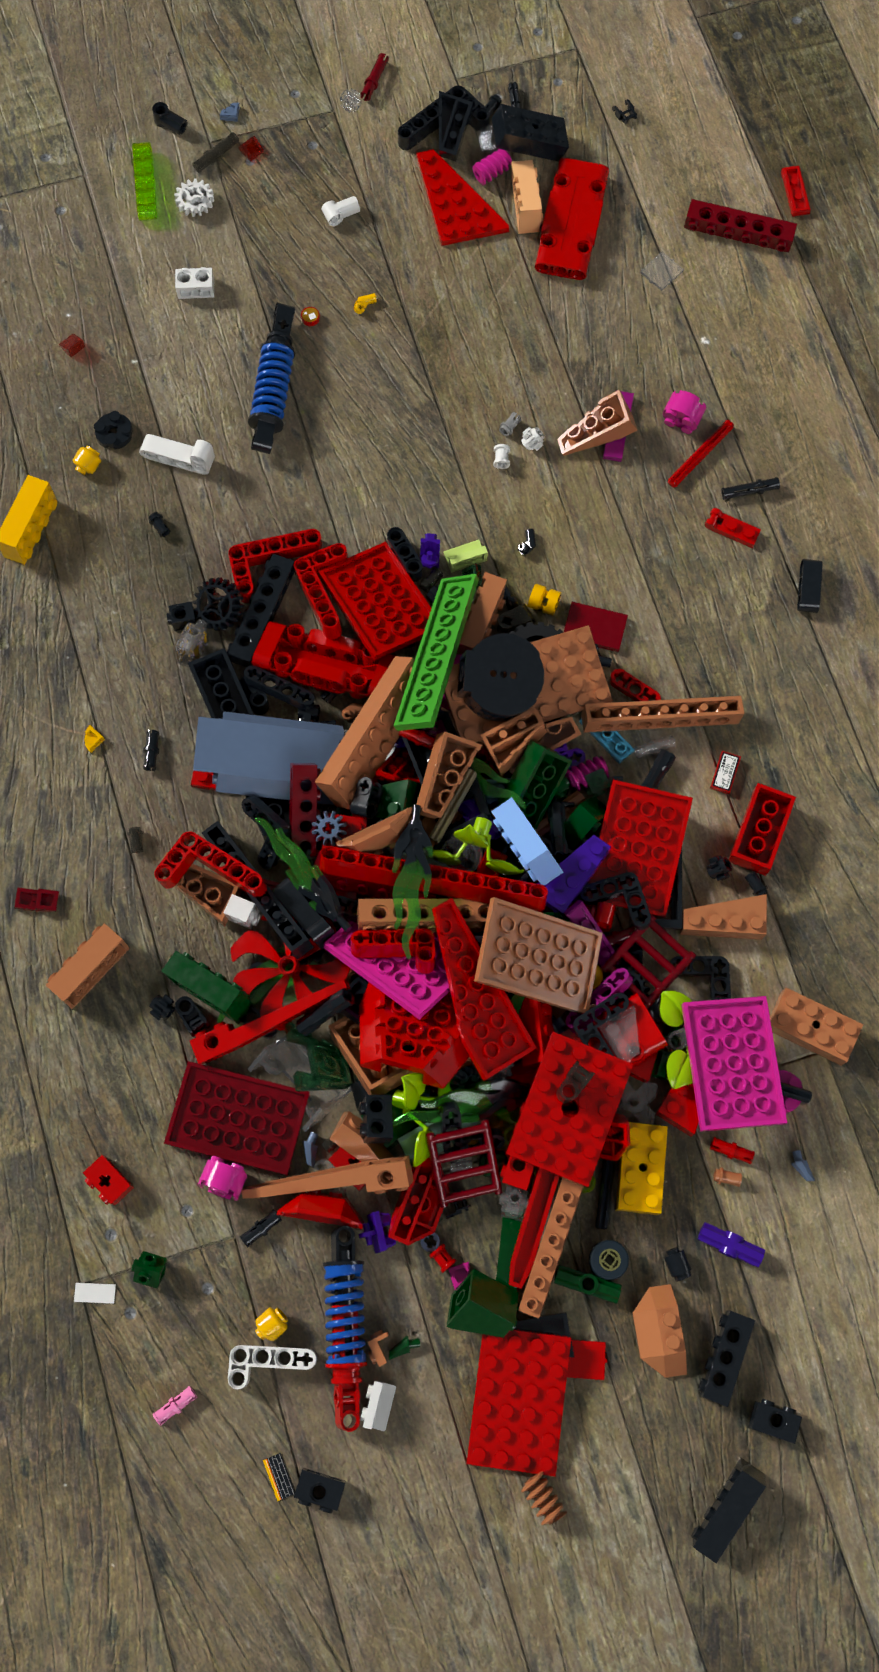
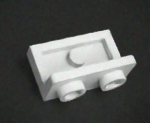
[360,1380,396,1431]

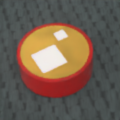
[301,307,320,326]

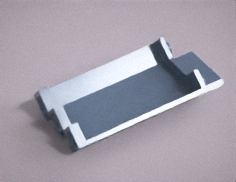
[193,711,344,805]

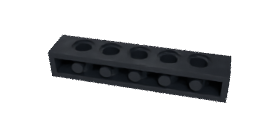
[227,554,295,667]

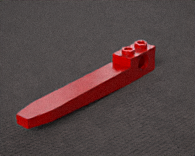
[190,980,350,1064]
[508,1168,559,1289]

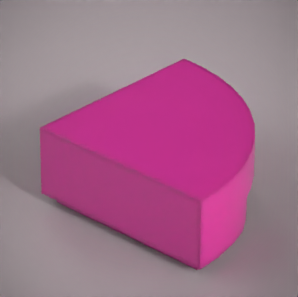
[448,1262,470,1290]

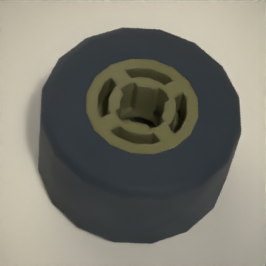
[589,1240,629,1281]

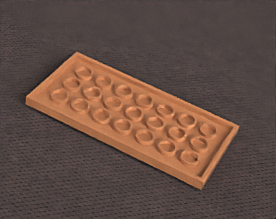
[444,625,613,743]

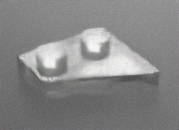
[599,1005,640,1061]

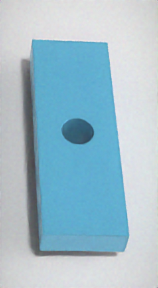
[579,718,634,764]

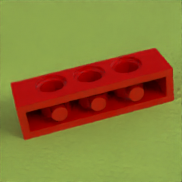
[500,1102,536,1191]

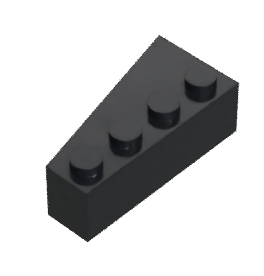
[691,1457,766,1564]

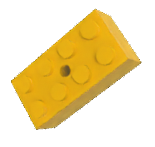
[0,475,57,565]
[615,1122,668,1215]

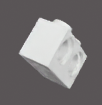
[175,267,214,299]
[223,894,261,930]

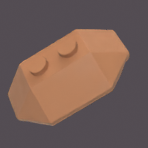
[336,807,412,855]
[632,1284,687,1378]

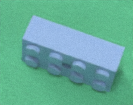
[491,797,563,885]

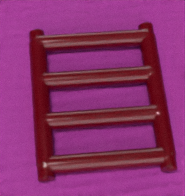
[601,914,696,1010]
[426,1120,502,1208]

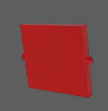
[567,1340,607,1380]

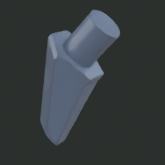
[303,1132,318,1168]
[791,1150,815,1182]

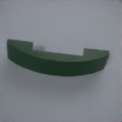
[495,1211,524,1291]

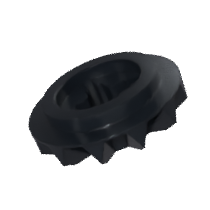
[450,1065,480,1095]

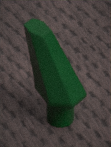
[389,1336,420,1360]

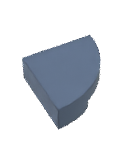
[220,103,240,122]

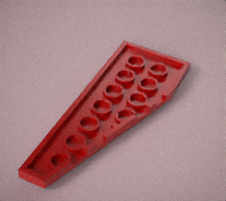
[432,898,537,1081]

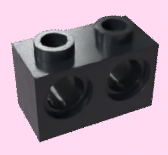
[359,1095,393,1144]

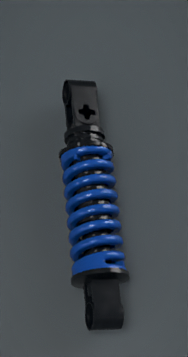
[248,302,295,454]

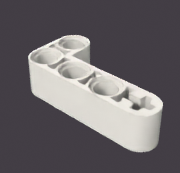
[139,434,215,475]
[228,1345,318,1389]

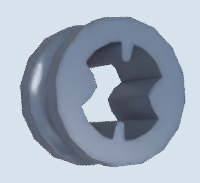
[421,1233,440,1252]

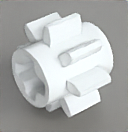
[521,427,545,451]

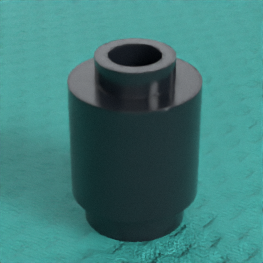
[664,1247,692,1282]

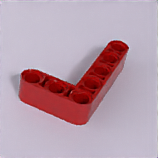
[228,529,322,603]
[294,543,348,639]
[154,831,267,897]

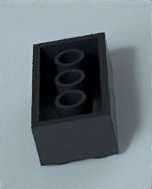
[492,104,569,162]

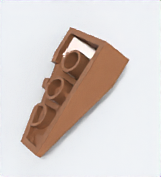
[557,390,638,456]
[330,1111,393,1180]

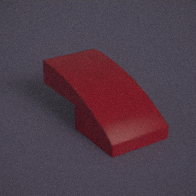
[14,887,59,912]

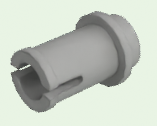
[499,412,522,436]

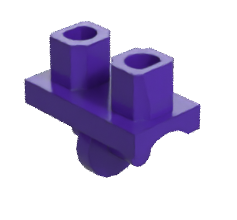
[420,533,440,568]
[358,1211,396,1254]

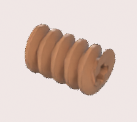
[521,1471,567,1525]

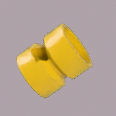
[527,584,562,616]

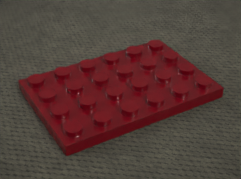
[164,1061,310,1176]

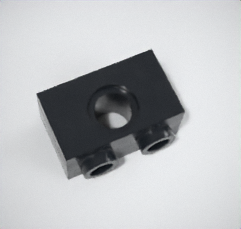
[748,1399,802,1444]
[294,1468,346,1513]

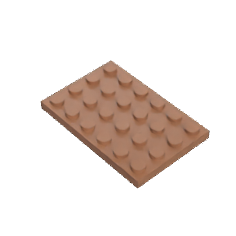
[474,897,603,1014]

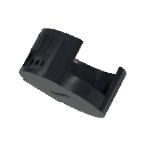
[457,633,544,721]

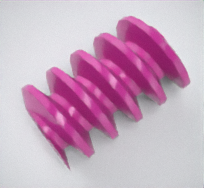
[472,149,512,186]
[565,756,609,791]

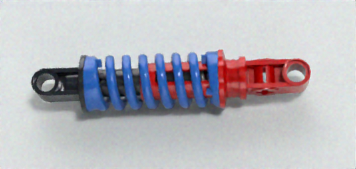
[323,1226,367,1432]

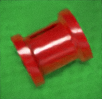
[429,1244,457,1273]

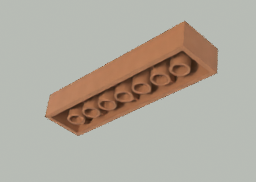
[315,656,415,809]

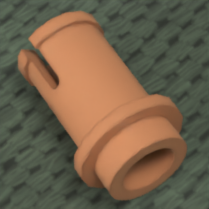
[713,1167,742,1187]

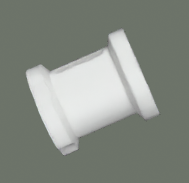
[493,444,510,469]

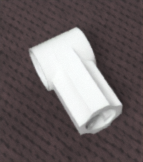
[321,196,360,226]

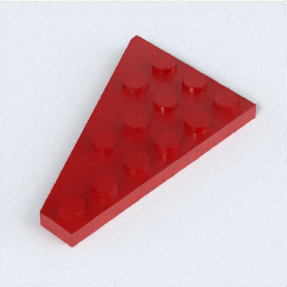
[416,149,509,246]

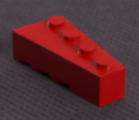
[655,1083,699,1137]

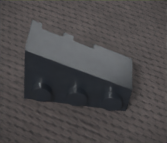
[439,91,473,162]

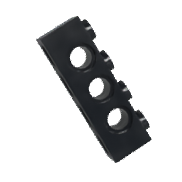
[698,1310,756,1407]

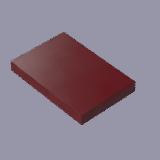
[564,601,628,652]

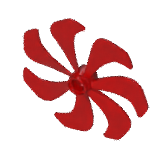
[231,908,351,1031]

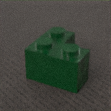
[564,796,606,849]

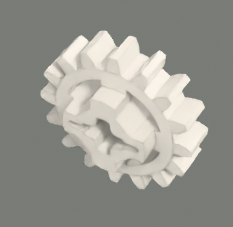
[174,179,214,217]

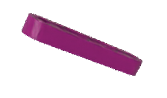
[566,968,633,1033]

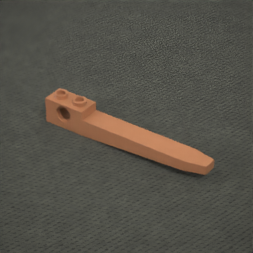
[241,1155,414,1199]

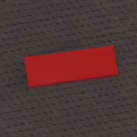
[781,166,811,217]

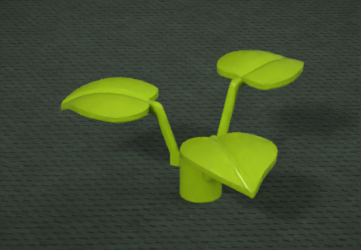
[427,817,524,875]
[660,991,693,1089]
[392,1073,456,1167]

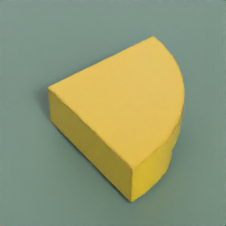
[84,725,105,753]

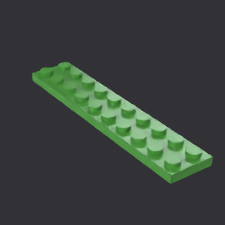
[394,574,479,731]

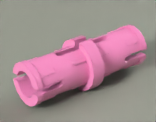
[153,1386,198,1426]

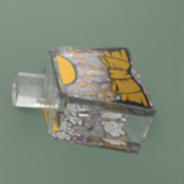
[175,620,208,668]

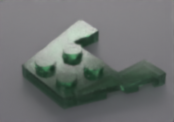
[285,1022,352,1092]

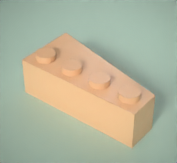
[511,160,544,234]

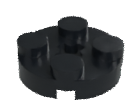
[94,411,133,449]

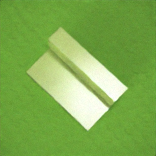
[443,540,488,573]

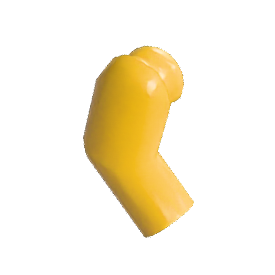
[354,293,377,314]

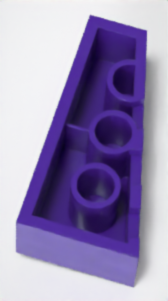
[536,835,611,916]

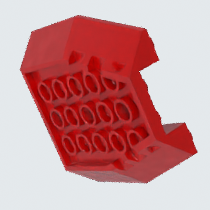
[359,982,470,1089]

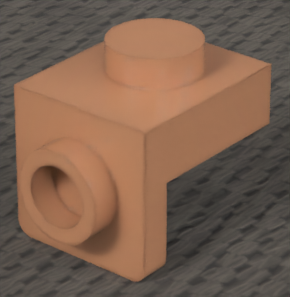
[367,1330,390,1367]

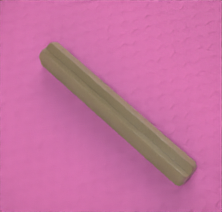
[430,769,477,843]

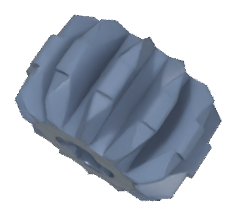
[312,811,347,846]

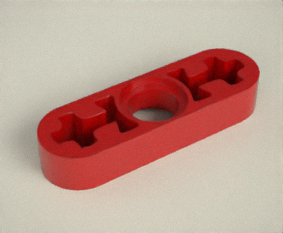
[610,669,661,701]

